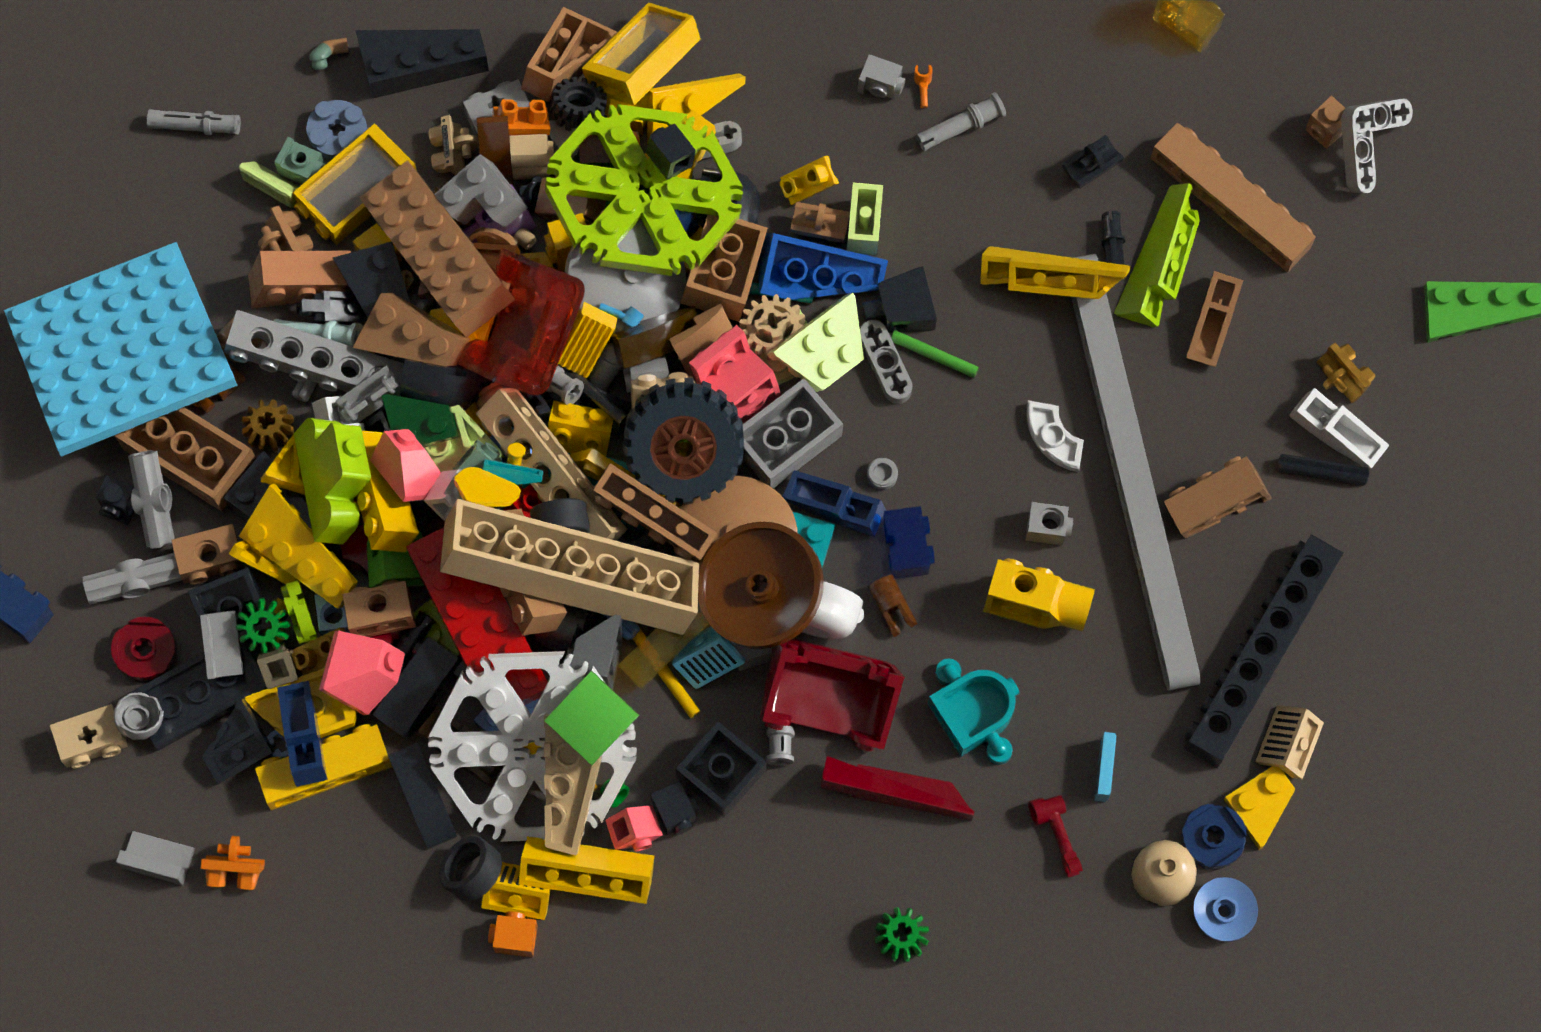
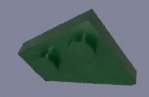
[382,394,459,447]

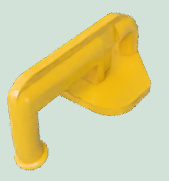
[454,443,526,508]

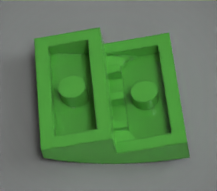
[544,671,639,765]

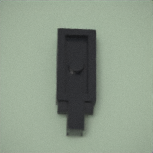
[296,291,367,325]

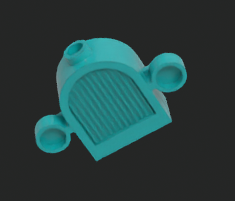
[927,658,1020,765]

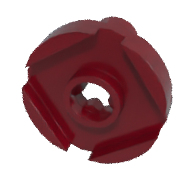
[111,617,177,681]

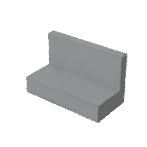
[200,611,244,679]
[116,831,195,886]

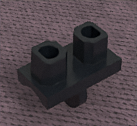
[1062,135,1124,189]

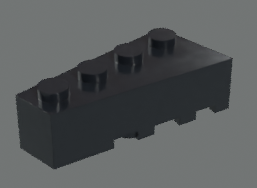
[356,29,489,99]
[223,451,343,562]

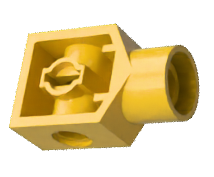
[983,558,1095,632]

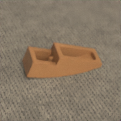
[1186,271,1244,367]

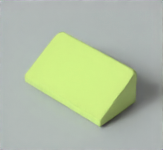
[239,162,299,208]

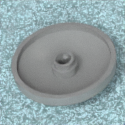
[565,219,686,337]

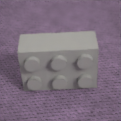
[743,379,843,488]

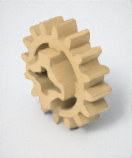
[739,294,805,361]

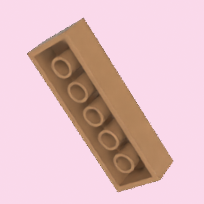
[360,160,515,338]

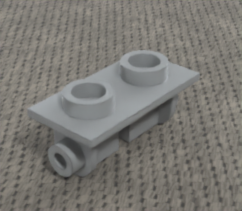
[336,365,401,423]

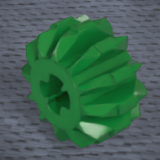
[236,598,291,653]
[874,907,929,963]

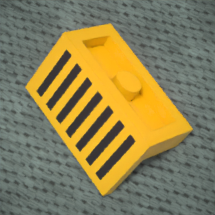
[481,862,551,920]

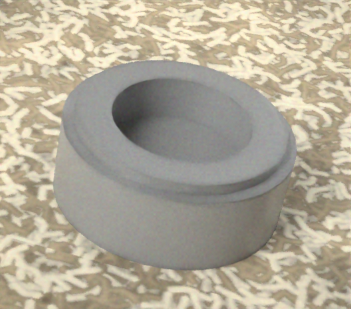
[867,458,898,490]

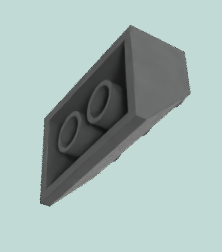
[566,615,624,690]

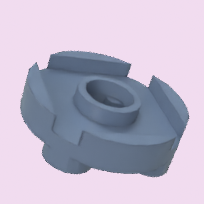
[306,100,368,160]

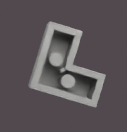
[434,154,528,227]

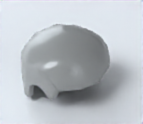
[113,692,164,740]

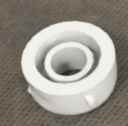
[802,582,864,640]

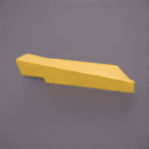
[980,246,1130,299]

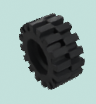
[550,77,607,131]

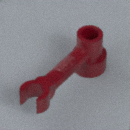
[1028,795,1083,878]

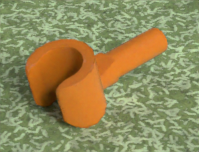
[914,65,933,108]

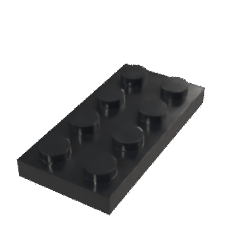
[128,642,267,751]

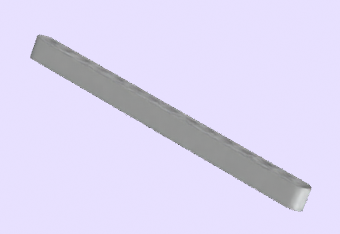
[1071,254,1200,691]

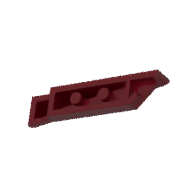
[821,756,974,821]

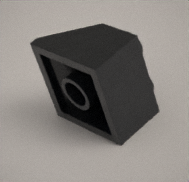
[188,566,271,638]

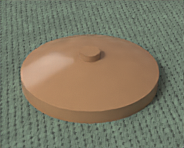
[673,476,798,570]

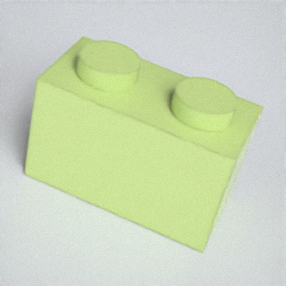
[847,183,883,255]

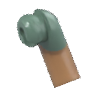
[309,38,349,70]

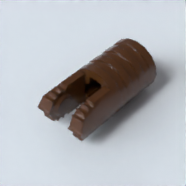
[868,575,917,637]

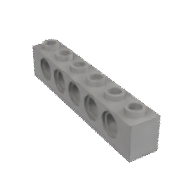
[224,310,404,408]

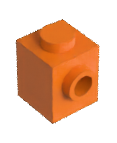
[488,911,538,957]

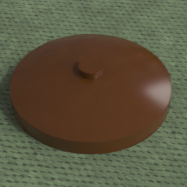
[698,521,824,649]

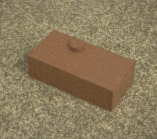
[115,407,257,511]

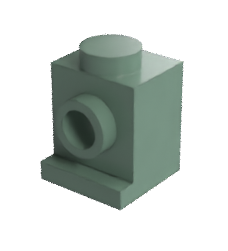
[275,137,325,184]

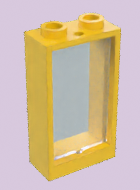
[582,3,701,105]
[293,123,417,245]

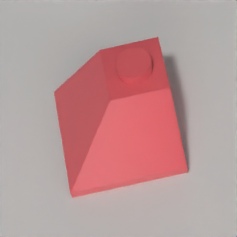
[370,429,441,502]
[319,631,405,715]

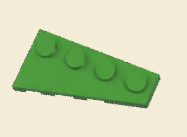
[1424,281,1541,342]

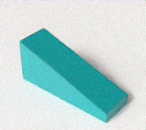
[483,460,543,485]

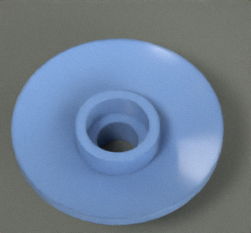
[1193,877,1258,942]

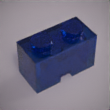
[882,506,935,579]

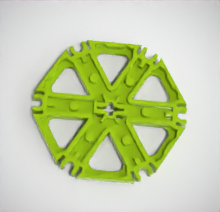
[545,104,743,276]

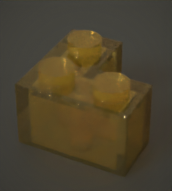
[1153,0,1225,52]

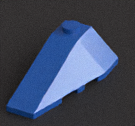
[758,233,888,300]

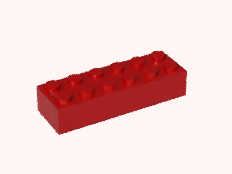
[406,528,548,705]

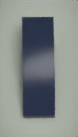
[783,470,886,537]
[277,681,328,787]

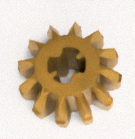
[241,399,294,452]

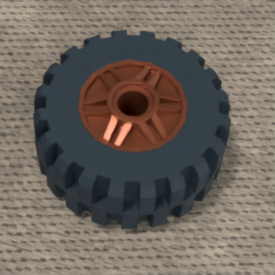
[623,377,744,504]

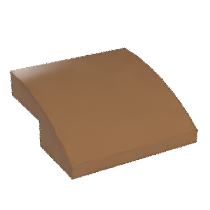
[669,304,733,384]

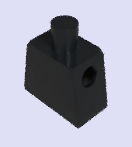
[862,266,937,333]

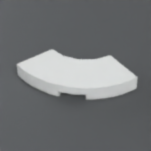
[1026,400,1084,472]

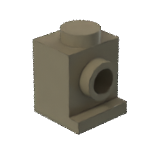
[257,642,298,689]

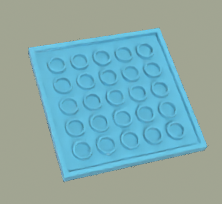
[4,242,237,457]

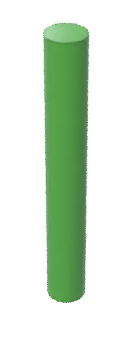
[891,330,979,378]

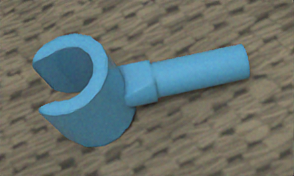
[598,303,644,327]

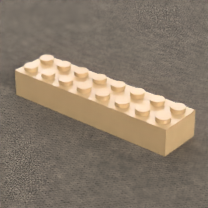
[440,499,699,635]

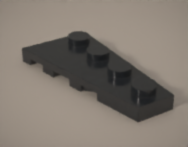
[332,241,410,363]

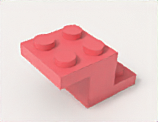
[689,325,781,424]

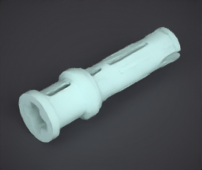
[274,319,363,347]

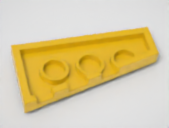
[239,484,358,609]

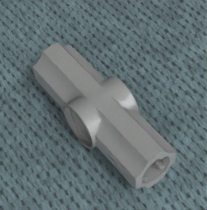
[128,450,175,548]
[82,553,182,605]

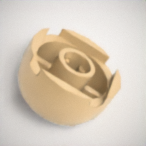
[1131,840,1197,906]

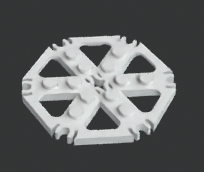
[428,651,637,842]

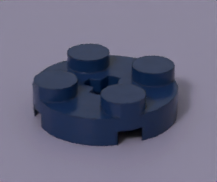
[1181,804,1246,870]

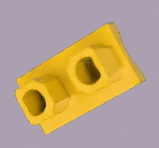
[780,156,839,205]

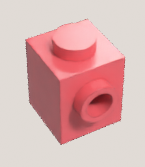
[605,805,663,852]

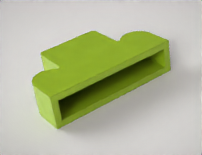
[294,418,371,545]

